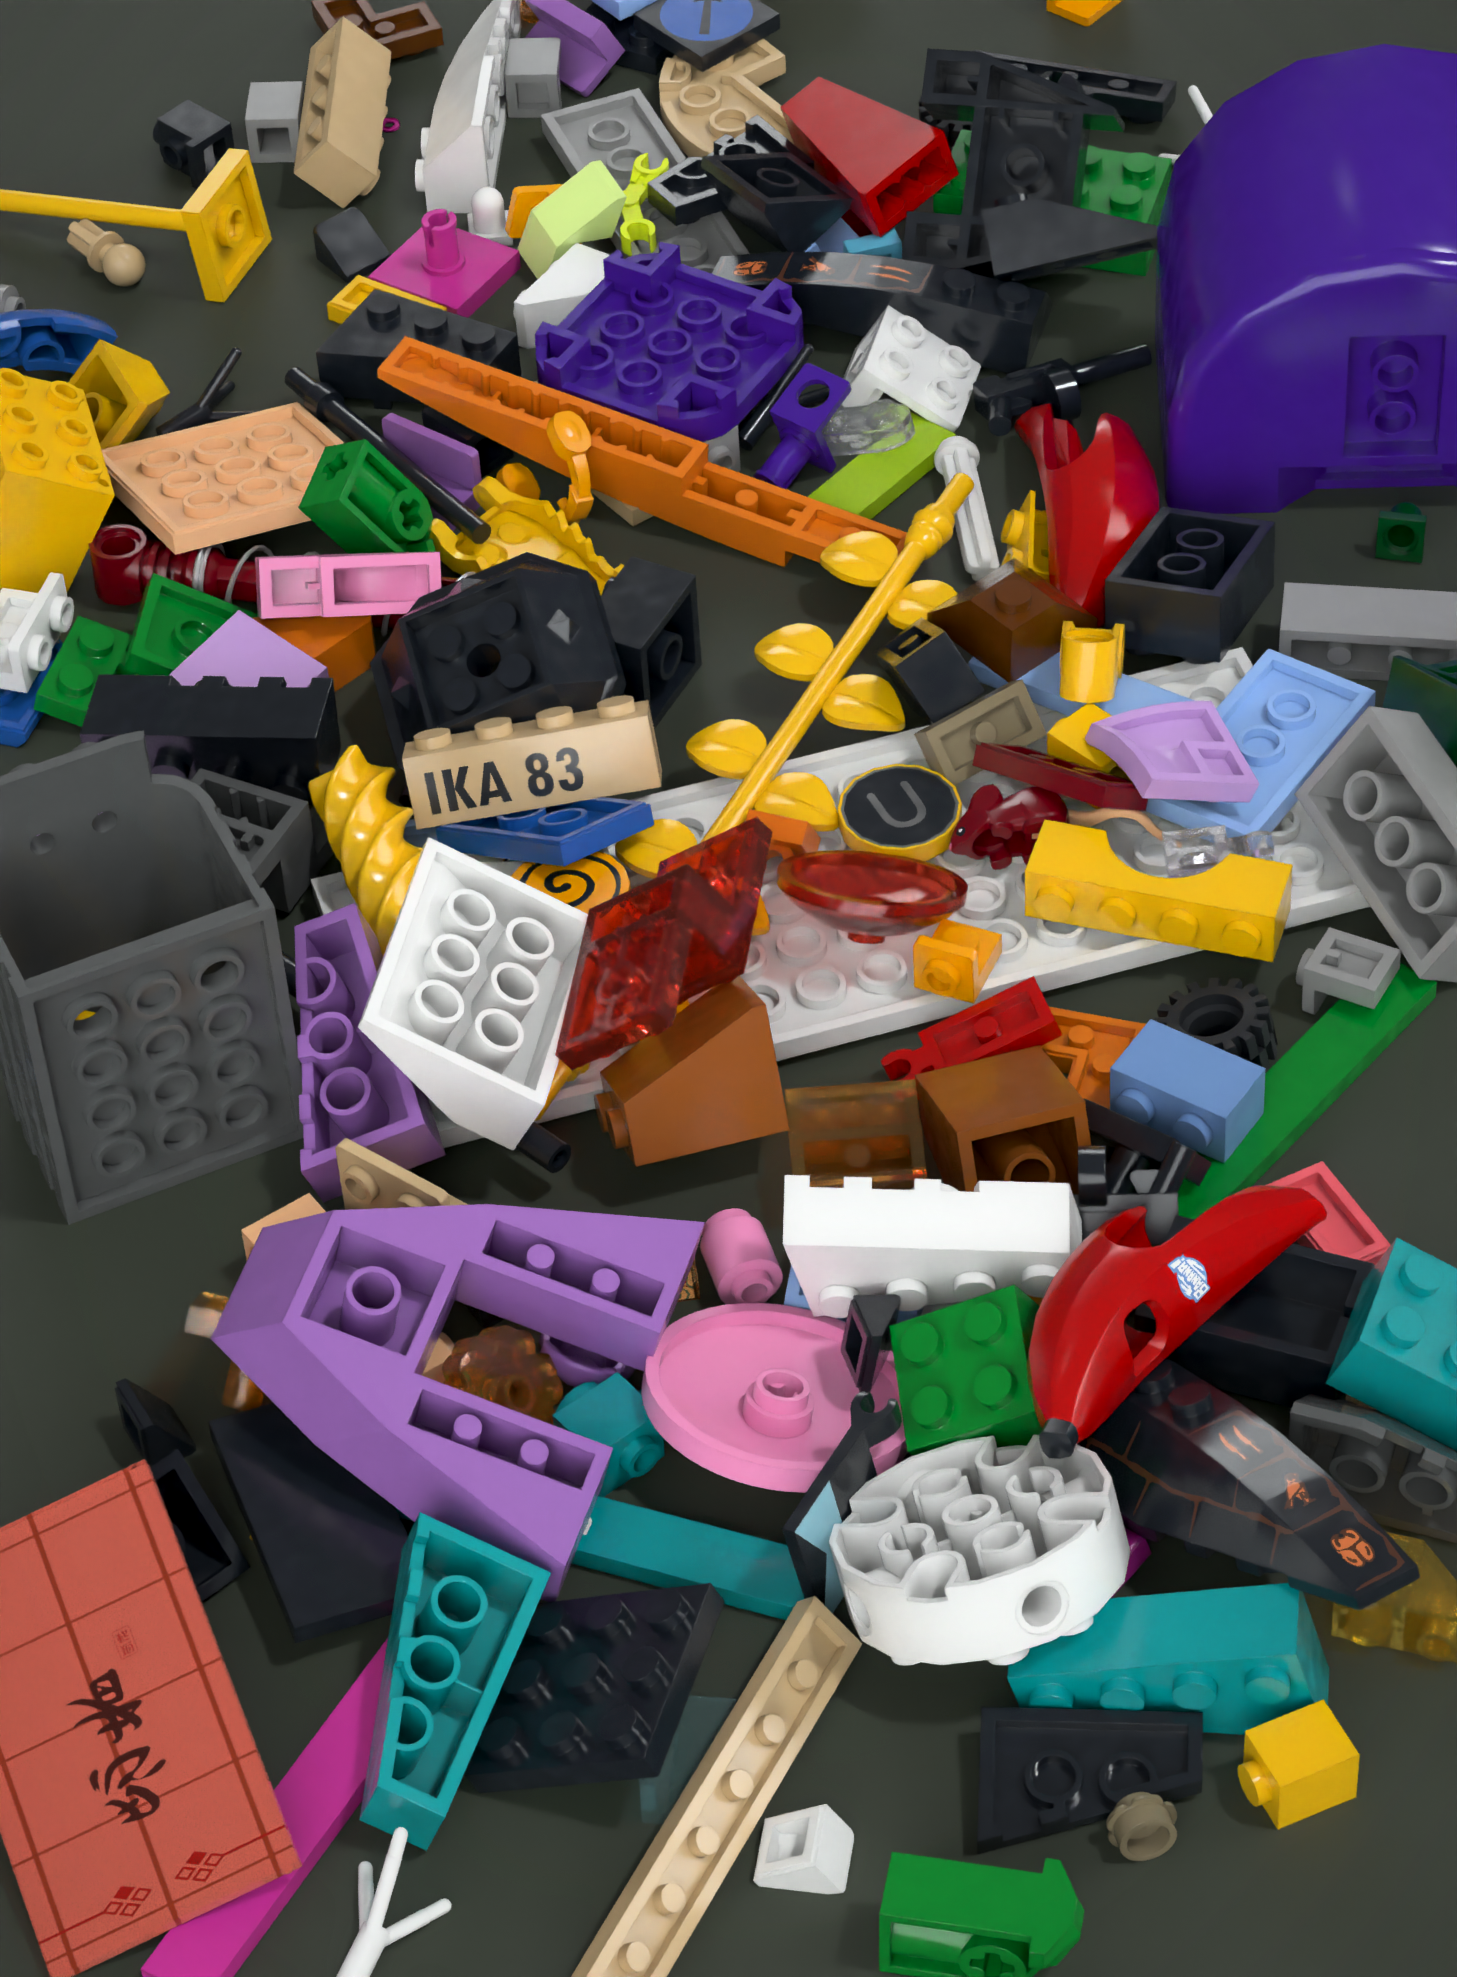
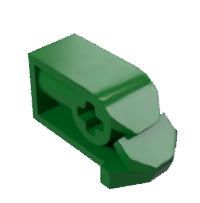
[298,439,436,554]
[879,1851,1084,1977]

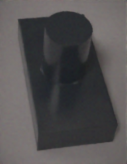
[1084,1098,1212,1193]

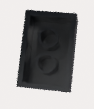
[1105,506,1275,664]

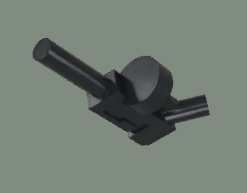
[973,344,1152,436]
[1073,1140,1197,1245]

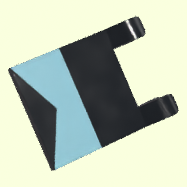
[782,1391,902,1613]

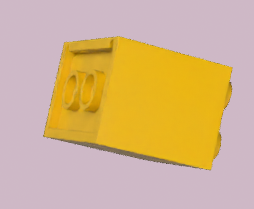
[0,368,115,593]

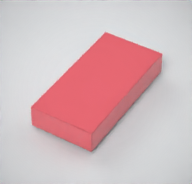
[1265,1161,1391,1266]

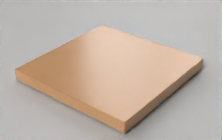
[101,402,344,555]

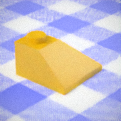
[68,339,170,449]

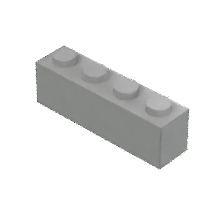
[1279,582,1457,681]

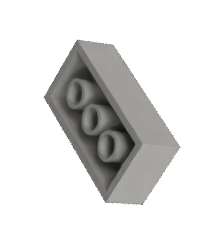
[1295,706,1457,982]

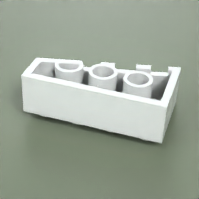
[783,1175,1082,1318]

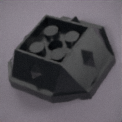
[370,552,627,773]

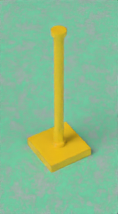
[0,148,272,303]

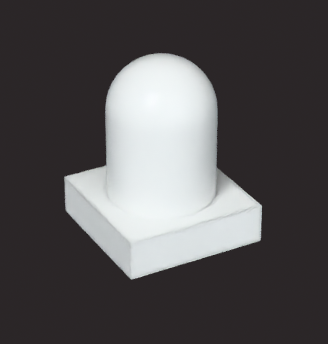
[467,187,513,246]

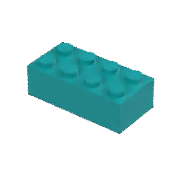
[1326,1238,1457,1451]

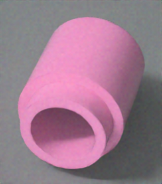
[700,1208,783,1304]

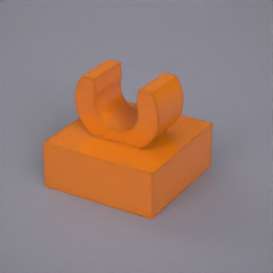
[742,809,821,884]

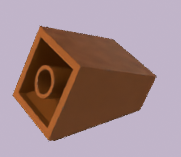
[594,975,790,1167]
[915,1045,1091,1194]

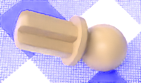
[67,219,146,287]

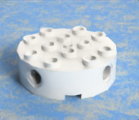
[829,1435,1130,1666]

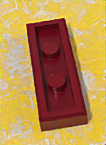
[972,742,1148,811]

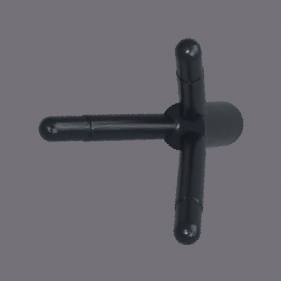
[738,344,829,451]
[156,347,257,436]

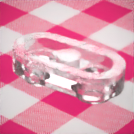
[822,399,916,456]

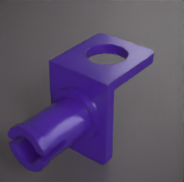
[753,363,852,489]

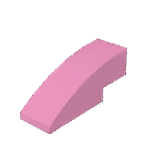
[255,552,441,619]

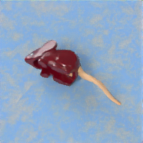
[949,784,1182,870]

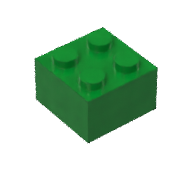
[889,1284,1042,1456]

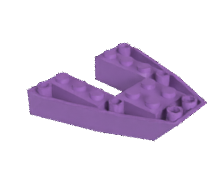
[211,1204,705,1602]

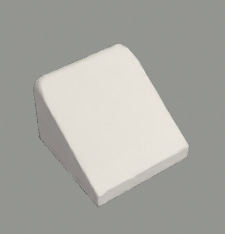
[753,1804,854,1894]

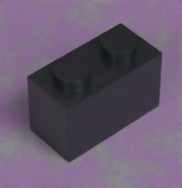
[873,617,985,724]

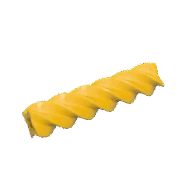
[308,745,422,956]

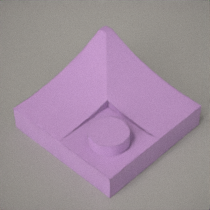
[1085,701,1259,803]

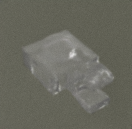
[1162,825,1275,878]

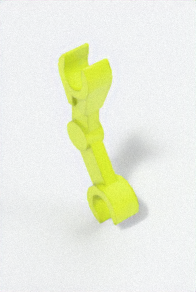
[620,153,669,256]

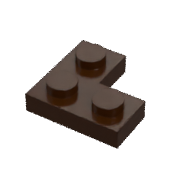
[311,0,444,59]

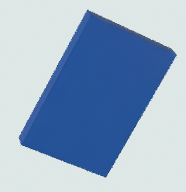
[435,797,654,867]

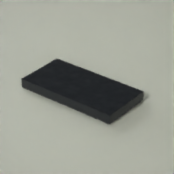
[209,1403,408,1643]

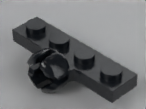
[974,50,1177,124]

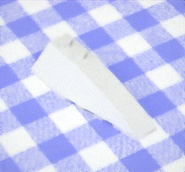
[415,0,522,213]

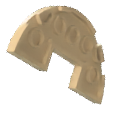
[659,38,794,158]

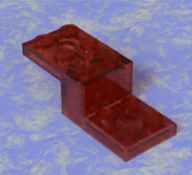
[555,816,773,1070]

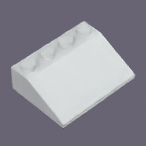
[358,837,603,1150]

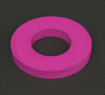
[382,118,400,132]

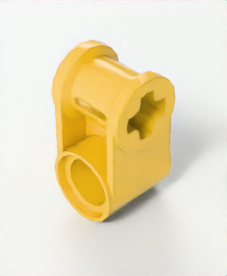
[1059,621,1125,703]

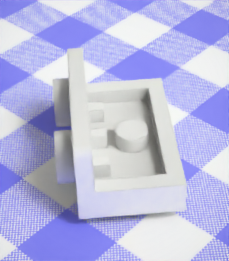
[0,572,74,693]

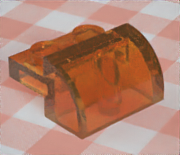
[784,1079,927,1190]

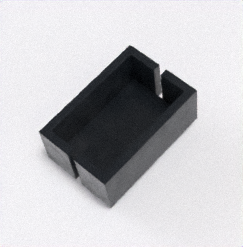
[1134,1215,1375,1408]

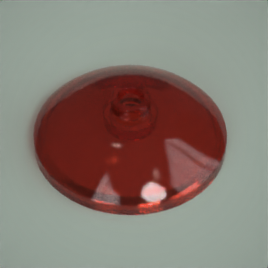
[776,850,968,944]

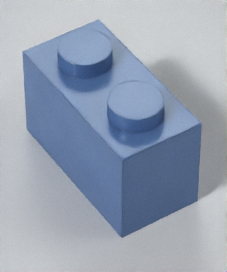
[1110,1019,1266,1163]

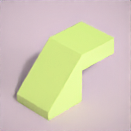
[517,160,627,279]

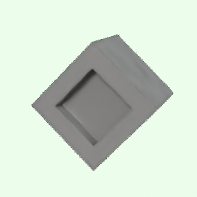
[504,37,562,118]

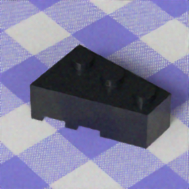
[316,289,522,410]

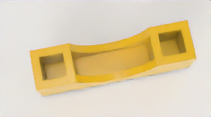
[1025,819,1293,962]

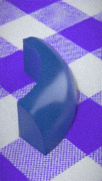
[0,309,118,374]

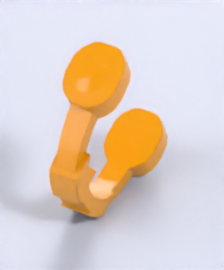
[495,410,594,526]

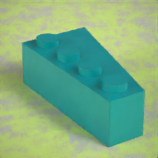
[359,1512,551,1851]
[1007,1583,1329,1735]

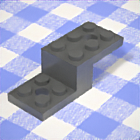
[191,768,334,913]

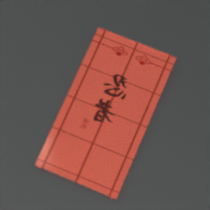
[0,1459,302,1977]

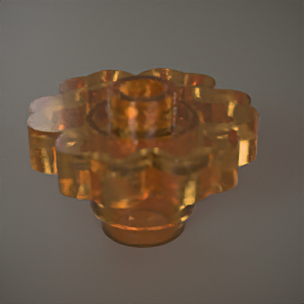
[442,1325,563,1425]

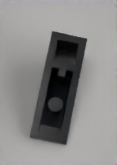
[981,193,1158,282]

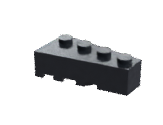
[80,674,341,806]

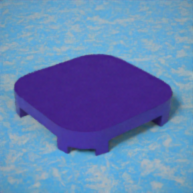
[534,242,804,442]

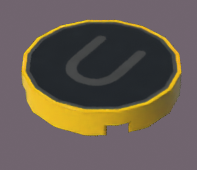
[838,764,962,866]

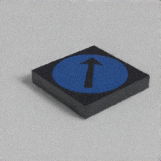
[633,0,780,72]

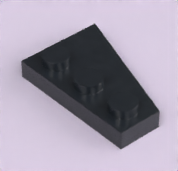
[647,114,814,226]
[977,1706,1203,1854]

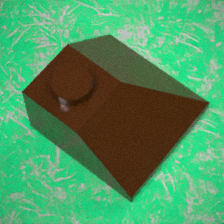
[927,558,1098,683]

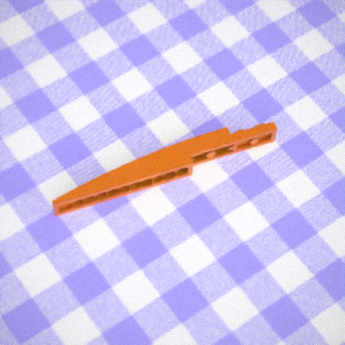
[377,336,907,567]

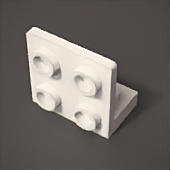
[834,305,981,433]

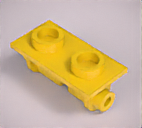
[1001,490,1049,582]

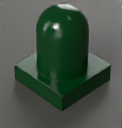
[1375,502,1427,563]

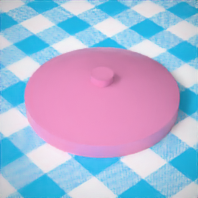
[641,1303,908,1493]

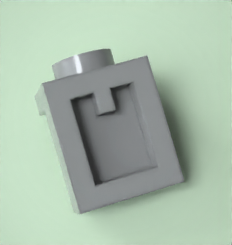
[1296,927,1401,1015]

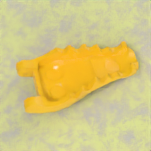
[429,476,625,595]

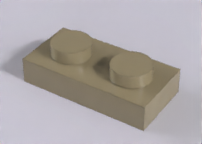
[914,679,1047,786]

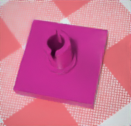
[368,209,521,318]

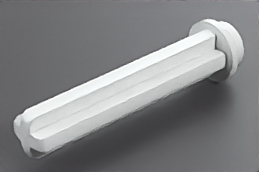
[934,436,1000,581]

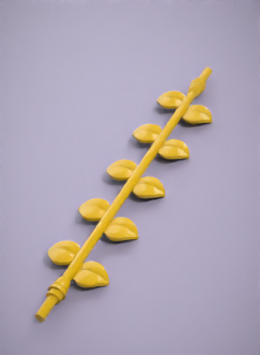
[534,473,974,1121]

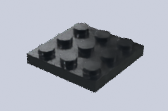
[465,1583,725,1793]

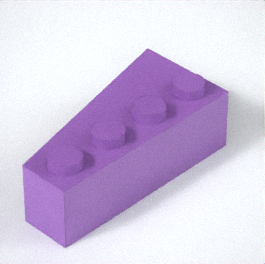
[294,903,446,1202]

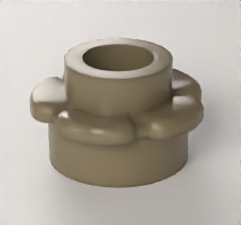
[1106,1792,1177,1861]

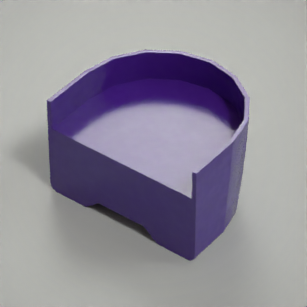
[1155,44,1457,514]

